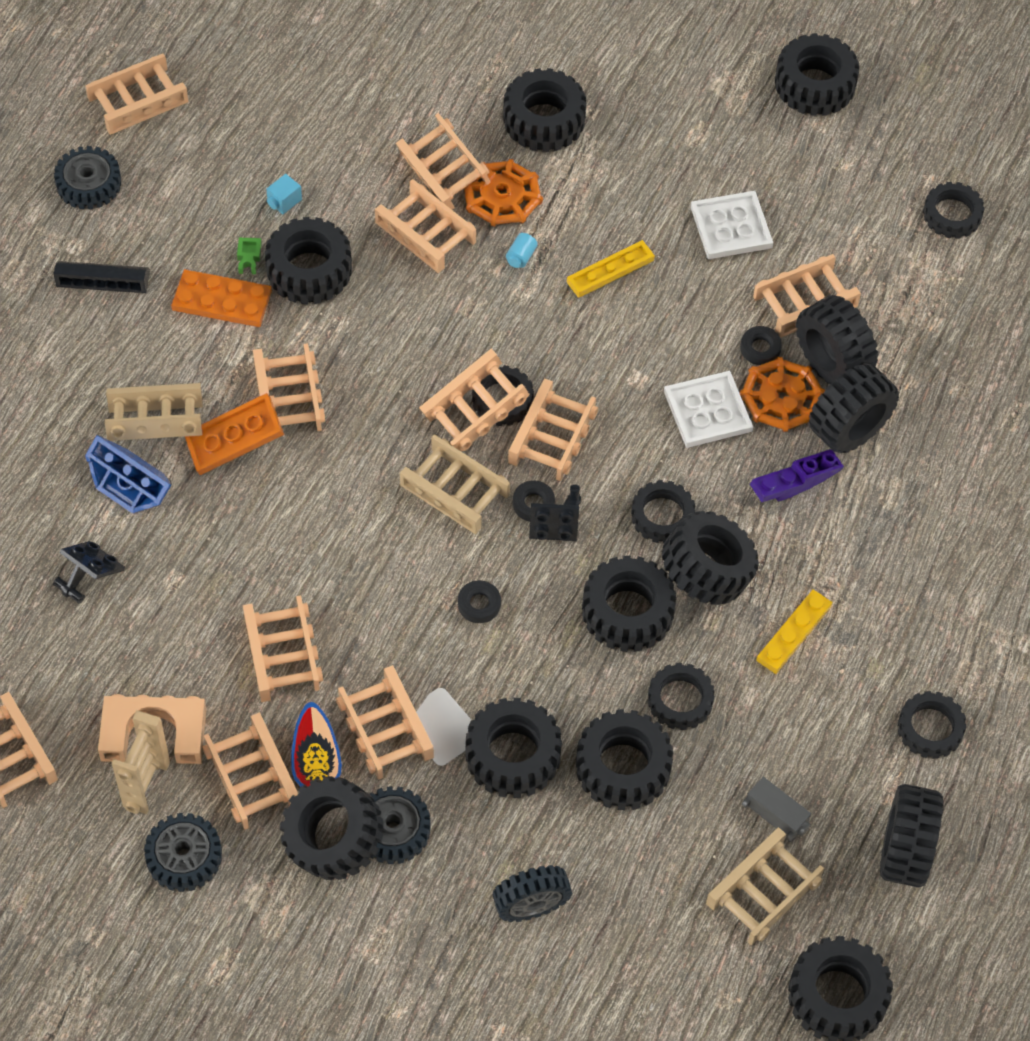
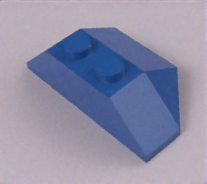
[85,435,172,513]

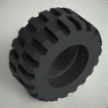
[775,33,860,116]
[503,68,587,152]
[265,217,352,305]
[796,295,878,384]
[809,364,899,453]
[662,511,759,605]
[582,555,676,652]
[465,697,562,798]
[576,709,673,810]
[280,776,384,880]
[880,784,944,888]
[788,936,893,1041]

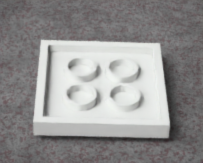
[691,191,773,259]
[664,371,753,448]

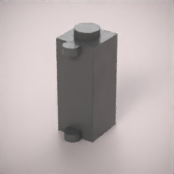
[742,776,811,842]

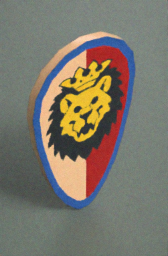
[291,702,342,787]

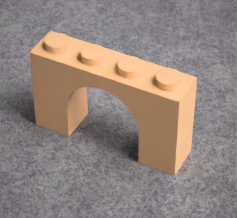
[98,694,206,764]

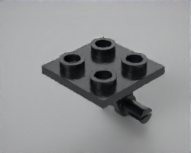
[529,484,581,541]
[53,541,125,604]

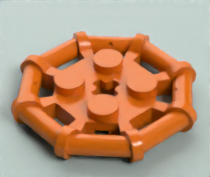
[463,159,543,227]
[739,357,825,432]

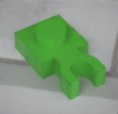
[237,237,262,274]

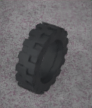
[923,182,984,239]
[472,365,534,426]
[631,480,695,544]
[648,663,715,730]
[897,691,966,759]

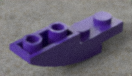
[750,449,844,503]

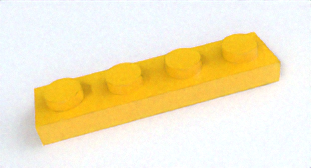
[567,240,655,298]
[756,589,833,674]

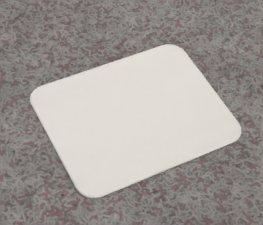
[416,688,471,766]

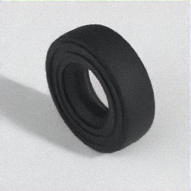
[740,326,782,365]
[512,480,555,522]
[458,580,501,623]

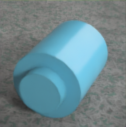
[506,233,538,268]

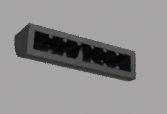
[53,261,150,293]

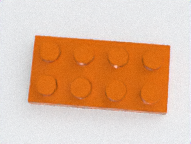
[171,269,272,327]
[185,393,284,475]

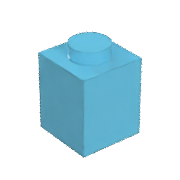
[266,174,302,214]

